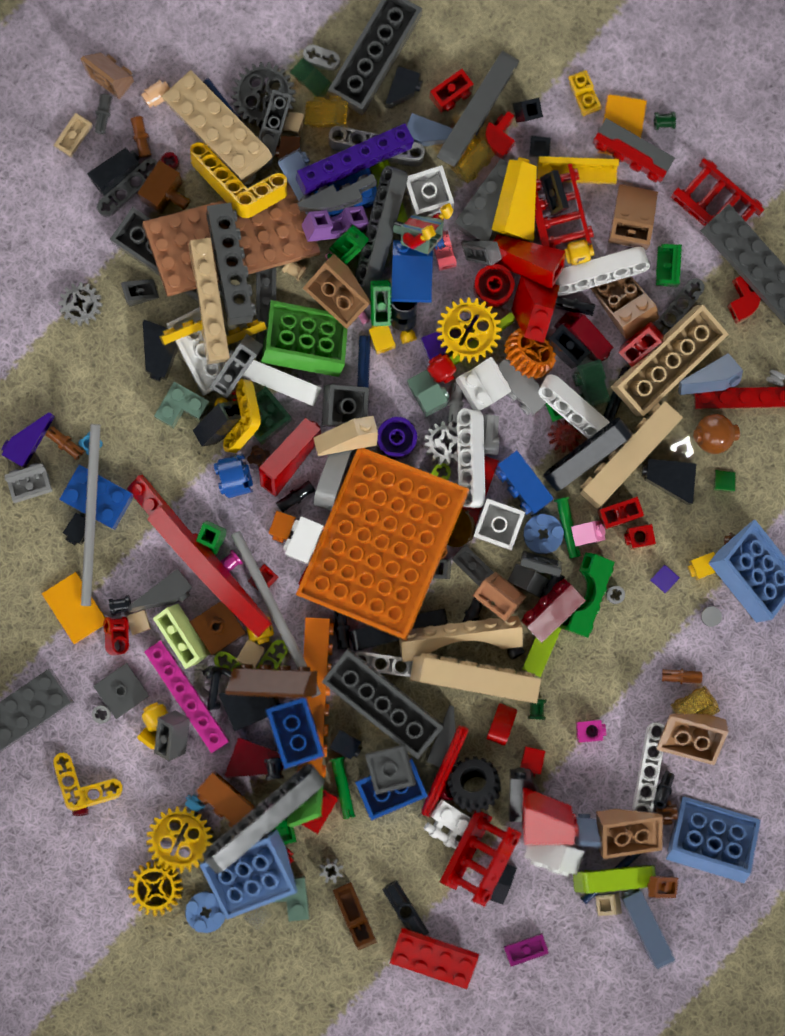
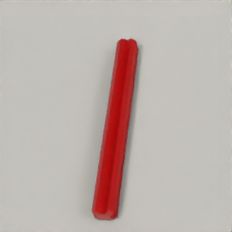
[421,725,468,817]

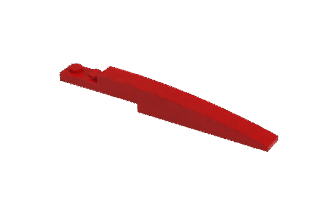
[127,475,272,637]

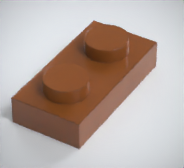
[648,876,678,898]

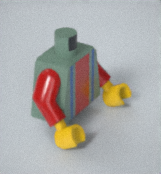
[393,203,453,254]

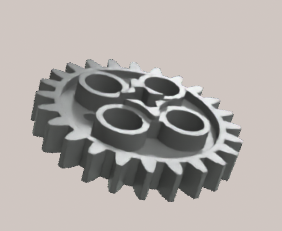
[232,62,296,127]

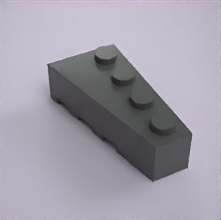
[454,158,508,241]

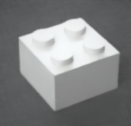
[406,165,454,217]
[473,498,525,551]
[283,516,324,565]
[524,845,585,876]

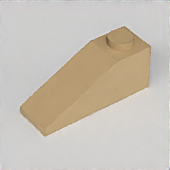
[313,416,378,456]

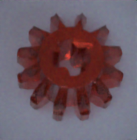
[548,419,582,453]

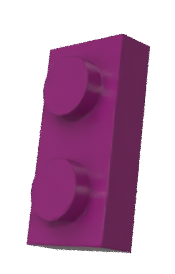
[504,933,549,967]

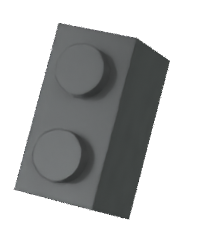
[154,710,190,761]

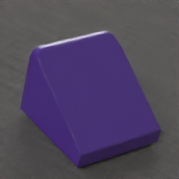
[650,565,680,593]

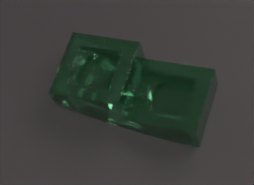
[289,58,332,100]

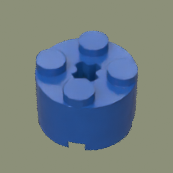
[214,453,253,499]

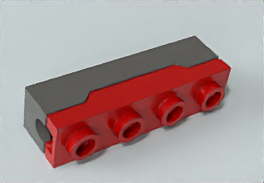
[592,118,675,183]

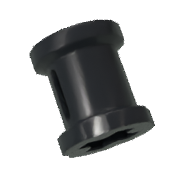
[109,595,132,616]
[264,758,284,780]

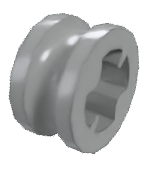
[766,370,785,386]
[606,586,625,604]
[92,705,111,724]

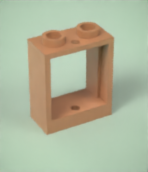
[473,572,527,621]

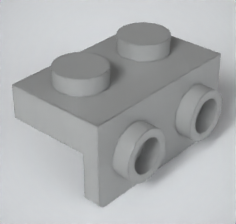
[4,463,52,503]

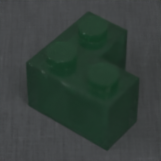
[572,359,610,408]
[253,387,292,445]

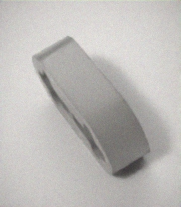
[303,45,340,71]

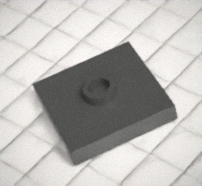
[520,551,562,576]
[93,663,150,719]
[365,744,416,794]

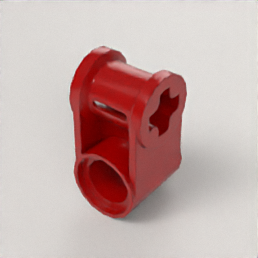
[103,616,129,656]

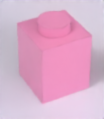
[571,521,605,546]

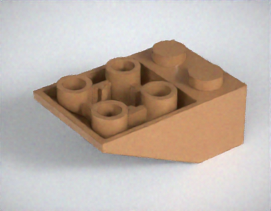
[608,184,658,250]
[591,276,659,340]

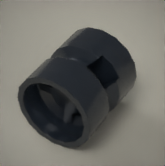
[391,302,417,331]

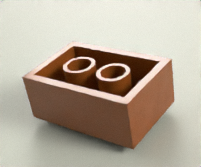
[196,771,256,828]

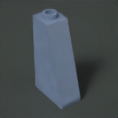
[621,889,676,969]

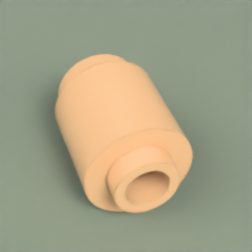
[141,80,170,108]

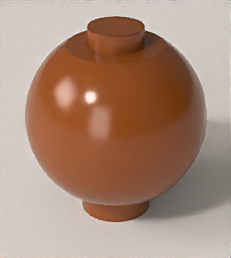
[693,414,740,454]

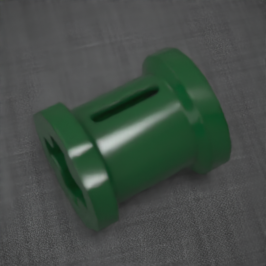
[654,111,676,130]
[527,699,547,720]

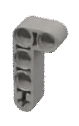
[313,450,352,510]

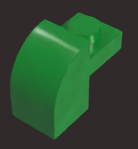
[196,521,227,556]

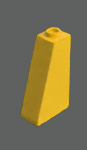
[491,157,537,241]

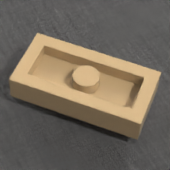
[54,113,93,158]

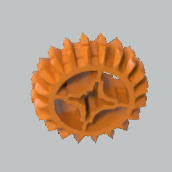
[504,328,556,380]

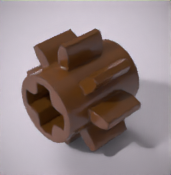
[655,800,678,825]

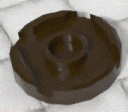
[447,508,476,547]

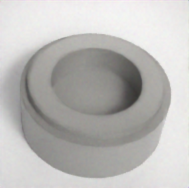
[701,606,722,627]

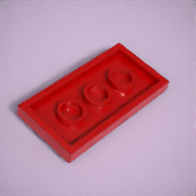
[390,928,480,989]

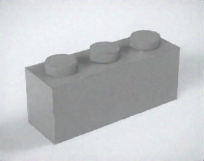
[498,359,546,416]

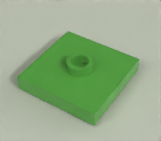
[287,786,323,827]

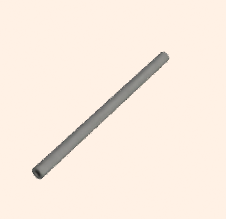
[81,424,101,606]
[231,531,321,698]

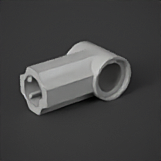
[483,414,499,455]

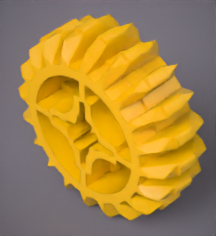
[128,860,183,916]

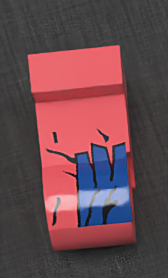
[434,231,457,271]

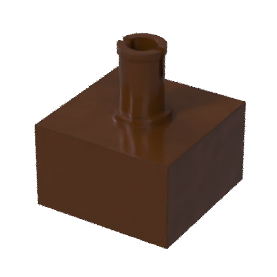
[137,160,191,215]
[190,601,247,656]

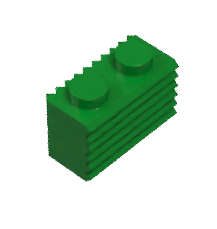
[370,281,392,326]

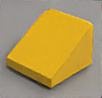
[137,728,156,749]

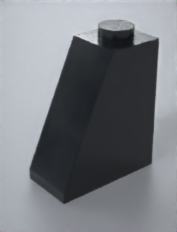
[87,147,140,196]
[143,320,179,382]
[193,400,241,447]
[642,459,697,505]
[219,692,281,731]
[508,767,542,822]

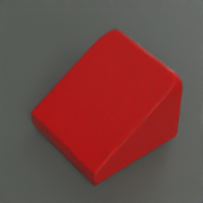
[248,564,279,591]

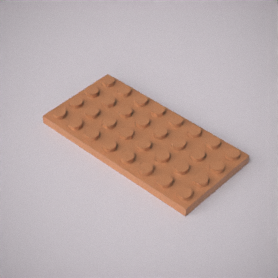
[143,183,320,297]

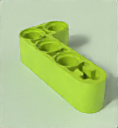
[573,865,656,893]

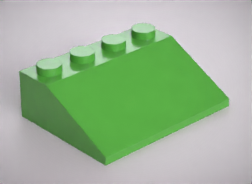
[261,300,348,377]

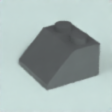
[321,384,369,427]

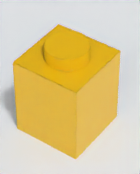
[369,326,396,355]
[687,552,716,580]

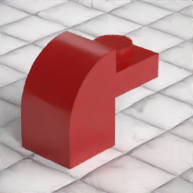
[485,111,515,159]
[727,276,760,324]

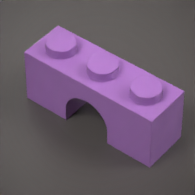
[301,206,369,242]

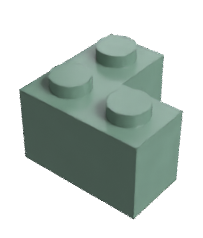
[407,370,449,417]
[154,382,211,429]
[272,876,310,922]

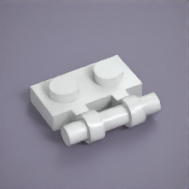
[424,799,471,850]

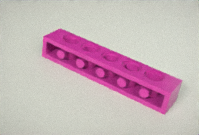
[144,640,230,753]

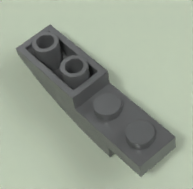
[258,89,292,171]
[297,174,377,212]

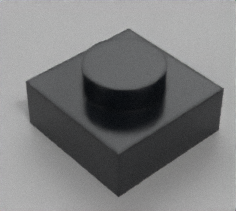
[529,136,551,158]

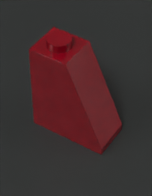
[554,312,614,362]
[224,737,284,777]

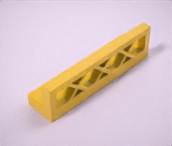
[537,156,619,184]

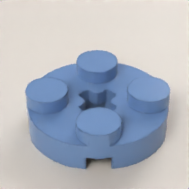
[523,514,564,554]
[185,891,225,933]

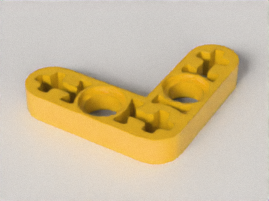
[223,379,261,453]
[53,753,123,811]

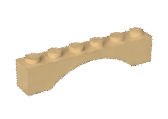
[188,238,229,364]
[399,616,523,662]

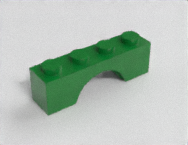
[559,552,615,638]

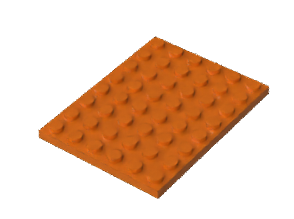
[296,448,469,641]

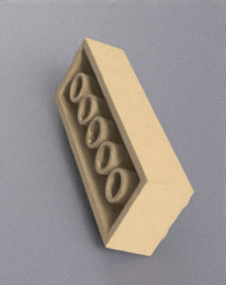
[161,70,273,184]
[611,305,729,417]
[579,401,683,509]
[410,653,541,703]

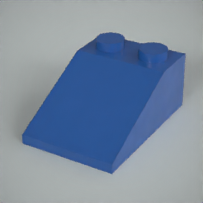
[391,240,433,303]

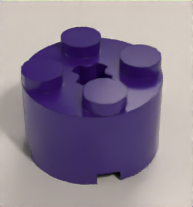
[377,417,417,459]

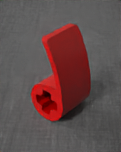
[486,703,518,746]

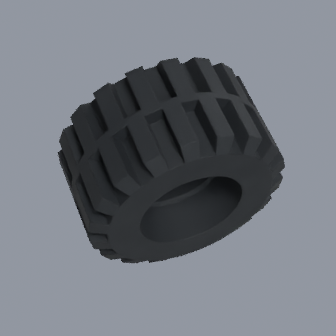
[448,756,501,813]

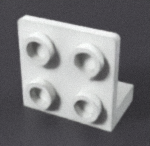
[455,357,511,411]

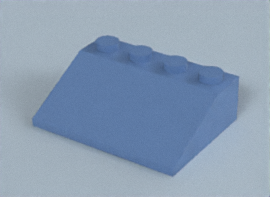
[709,520,785,623]
[666,796,761,883]
[200,829,297,919]

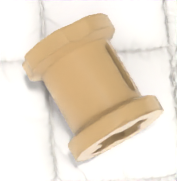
[282,262,308,282]

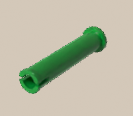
[554,497,582,559]
[329,756,356,819]

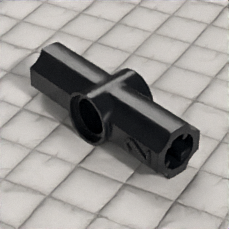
[382,880,429,936]

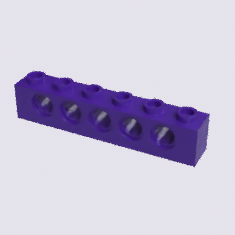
[295,123,414,196]

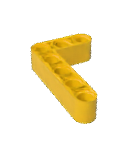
[190,142,287,218]

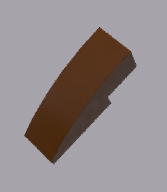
[333,882,377,950]

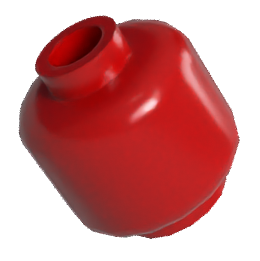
[427,353,457,384]

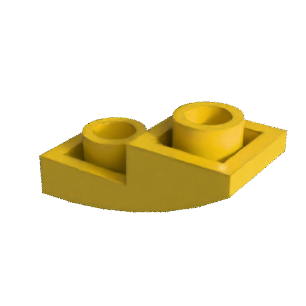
[568,70,601,116]

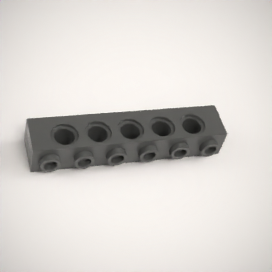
[206,203,256,326]

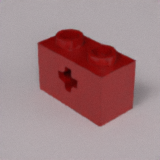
[618,321,664,367]
[597,497,644,530]

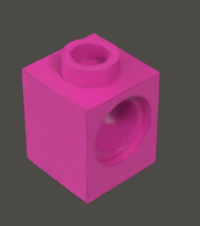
[575,720,606,743]

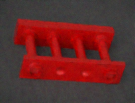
[671,158,765,226]
[535,163,594,248]
[439,810,522,907]

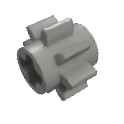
[319,858,344,883]

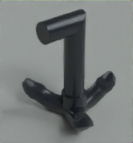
[202,665,232,710]

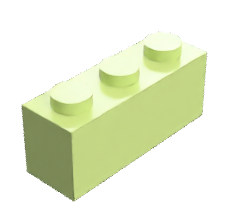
[153,603,210,669]

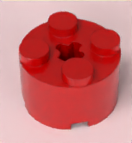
[474,264,515,308]

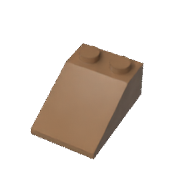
[80,52,134,100]
[303,254,371,329]
[656,714,729,765]
[596,809,663,859]

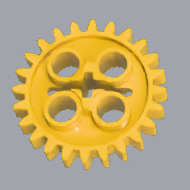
[436,297,502,363]
[146,806,213,874]

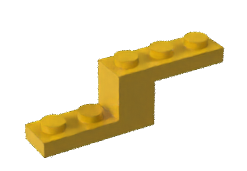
[160,316,267,345]

